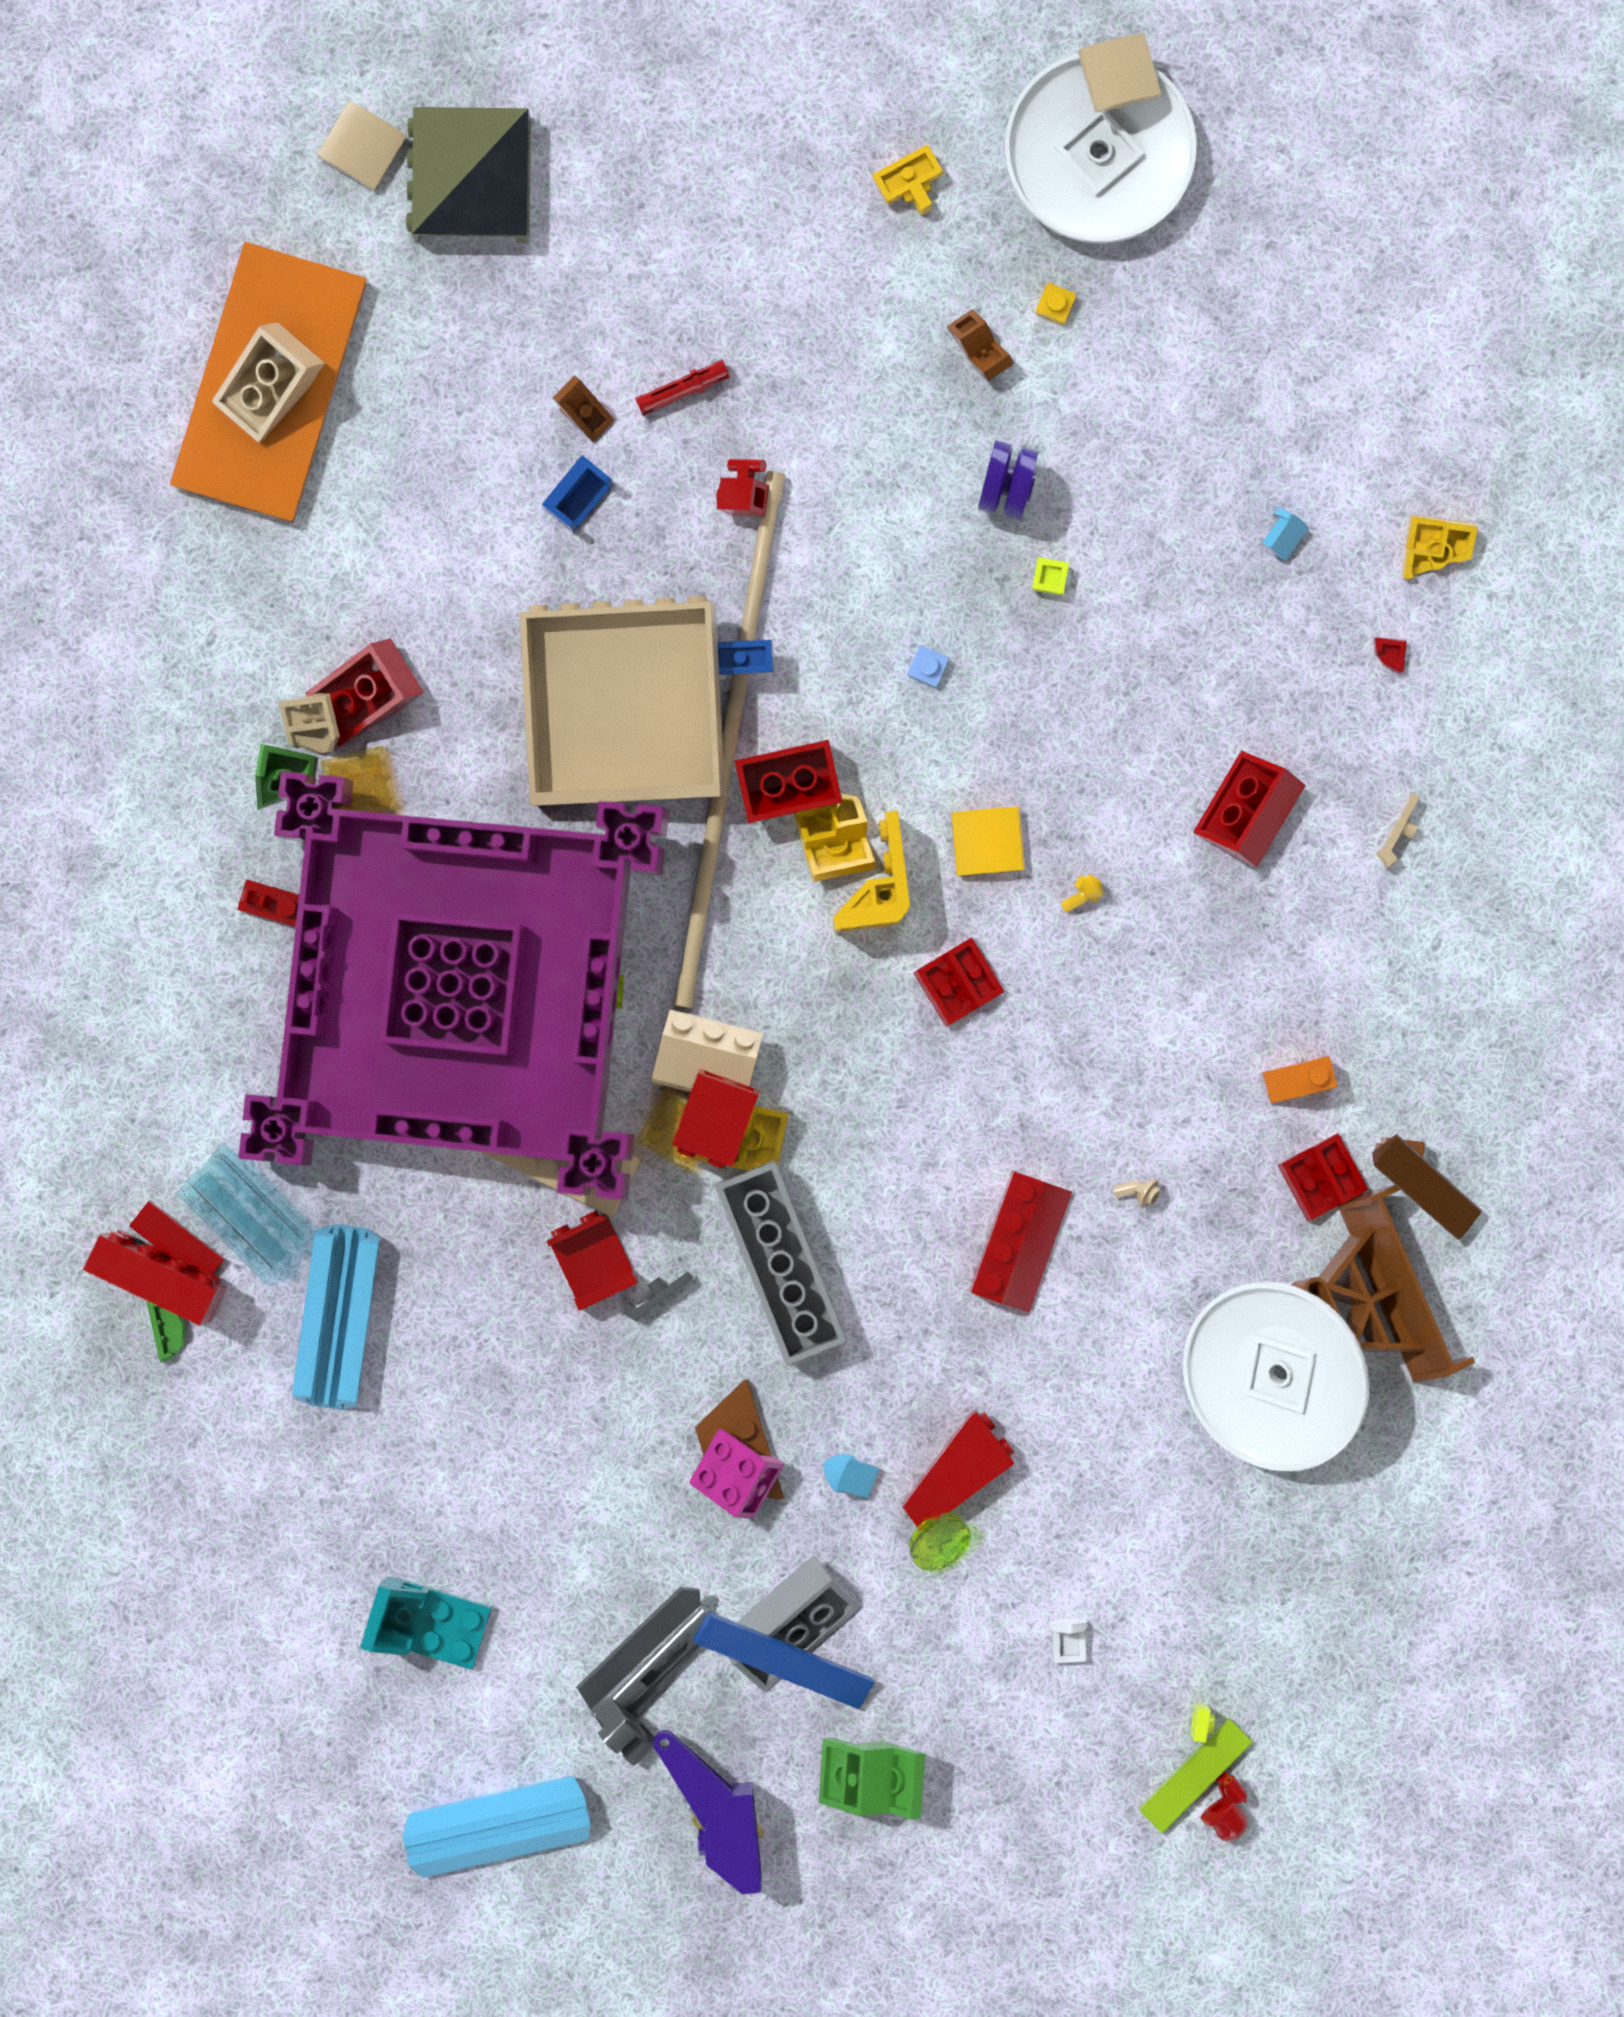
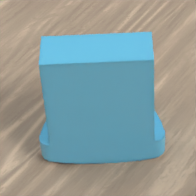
[1262,506,1309,561]
[823,1454,879,1498]

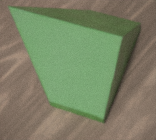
[255,744,316,810]

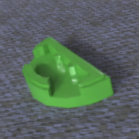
[146,1301,186,1363]

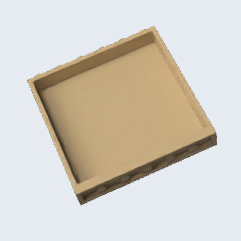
[520,596,725,806]

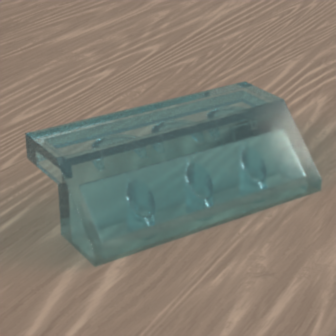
[176,1143,314,1284]

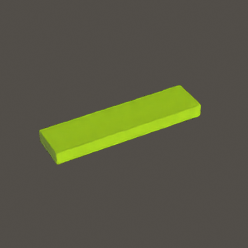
[1138,1717,1252,1833]

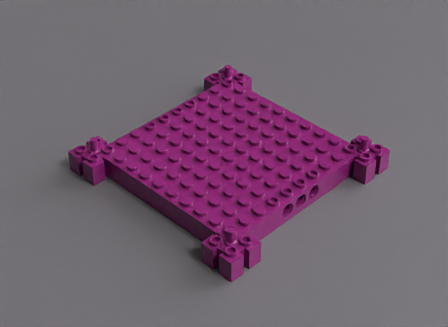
[238,771,669,1200]

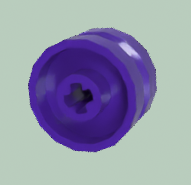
[978,440,1039,520]

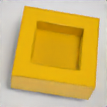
[1035,282,1077,326]

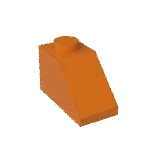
[1262,1056,1338,1103]

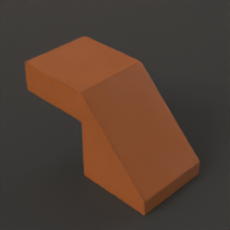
[946,309,1014,382]

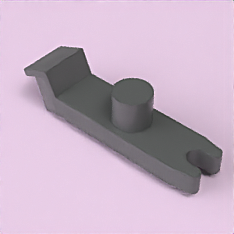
[621,1271,693,1322]

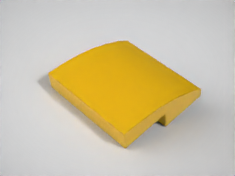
[951,806,1025,876]

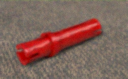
[635,359,730,417]

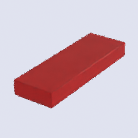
[129,1200,225,1274]

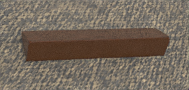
[1372,1134,1482,1240]

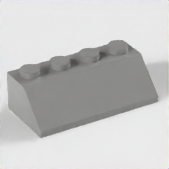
[728,1555,861,1692]

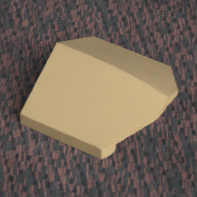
[278,693,340,754]

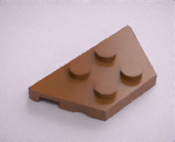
[695,1379,784,1500]

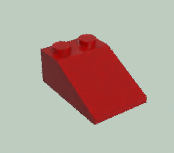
[305,638,424,747]

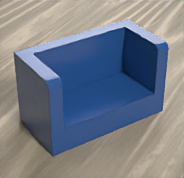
[542,455,613,533]

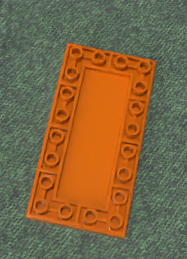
[170,241,368,523]

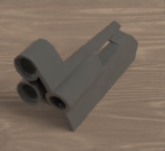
[576,1587,706,1766]

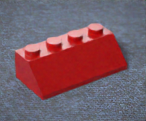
[969,1170,1072,1312]

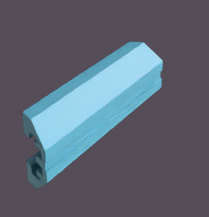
[292,1224,381,1410]
[403,1776,591,1878]

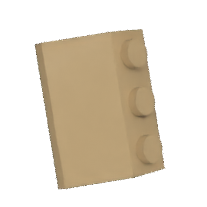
[651,1010,763,1092]

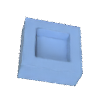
[907,645,949,688]

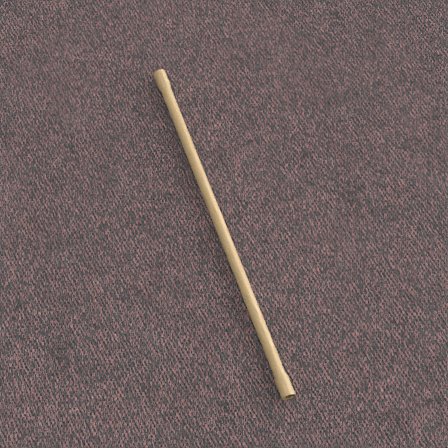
[673,471,785,1008]

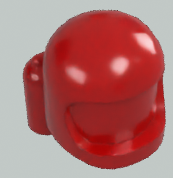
[1200,1772,1248,1842]

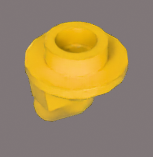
[1061,874,1105,913]

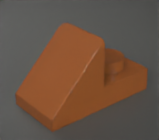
[552,375,615,442]

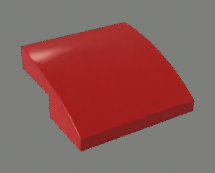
[913,937,1005,1027]
[1277,1133,1368,1221]

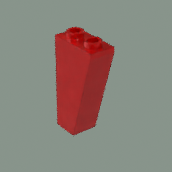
[902,1409,1015,1533]

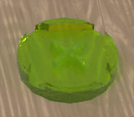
[908,1513,971,1571]

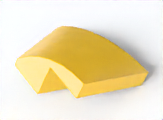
[794,794,875,882]
[681,1106,789,1170]

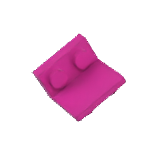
[690,1429,785,1519]

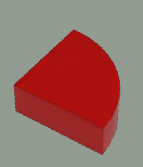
[1373,637,1407,673]

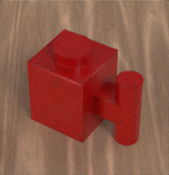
[716,459,769,517]

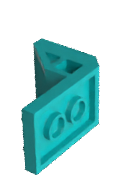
[359,1576,492,1670]

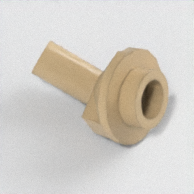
[1114,1179,1161,1208]

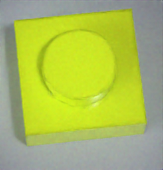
[1031,557,1069,596]
[1190,1703,1215,1743]

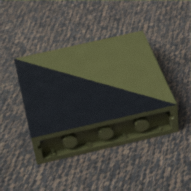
[406,107,531,243]

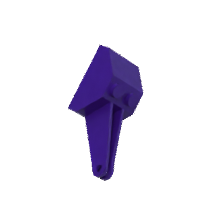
[653,1730,762,1895]

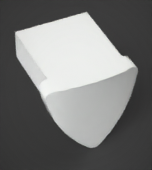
[1048,1619,1088,1663]

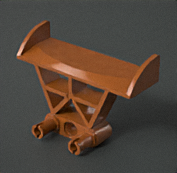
[1291,1184,1475,1382]

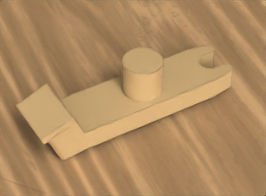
[1376,793,1420,869]

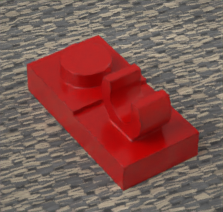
[237,879,299,927]

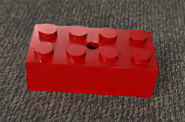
[82,1230,227,1326]

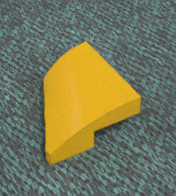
[1402,514,1478,579]

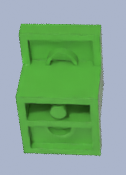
[819,1738,925,1819]

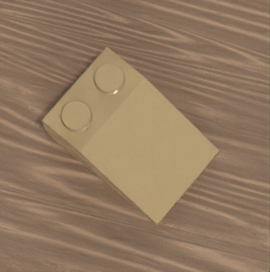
[211,322,325,443]

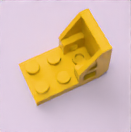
[833,811,910,933]

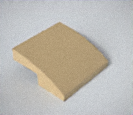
[1078,33,1161,113]
[316,100,407,191]

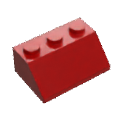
[734,739,843,824]
[1193,750,1306,868]

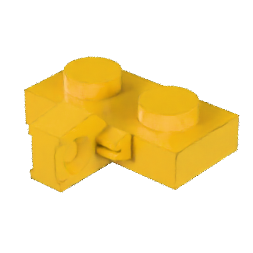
[872,144,943,216]

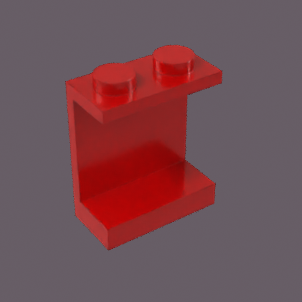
[672,1068,760,1169]
[546,1210,639,1311]

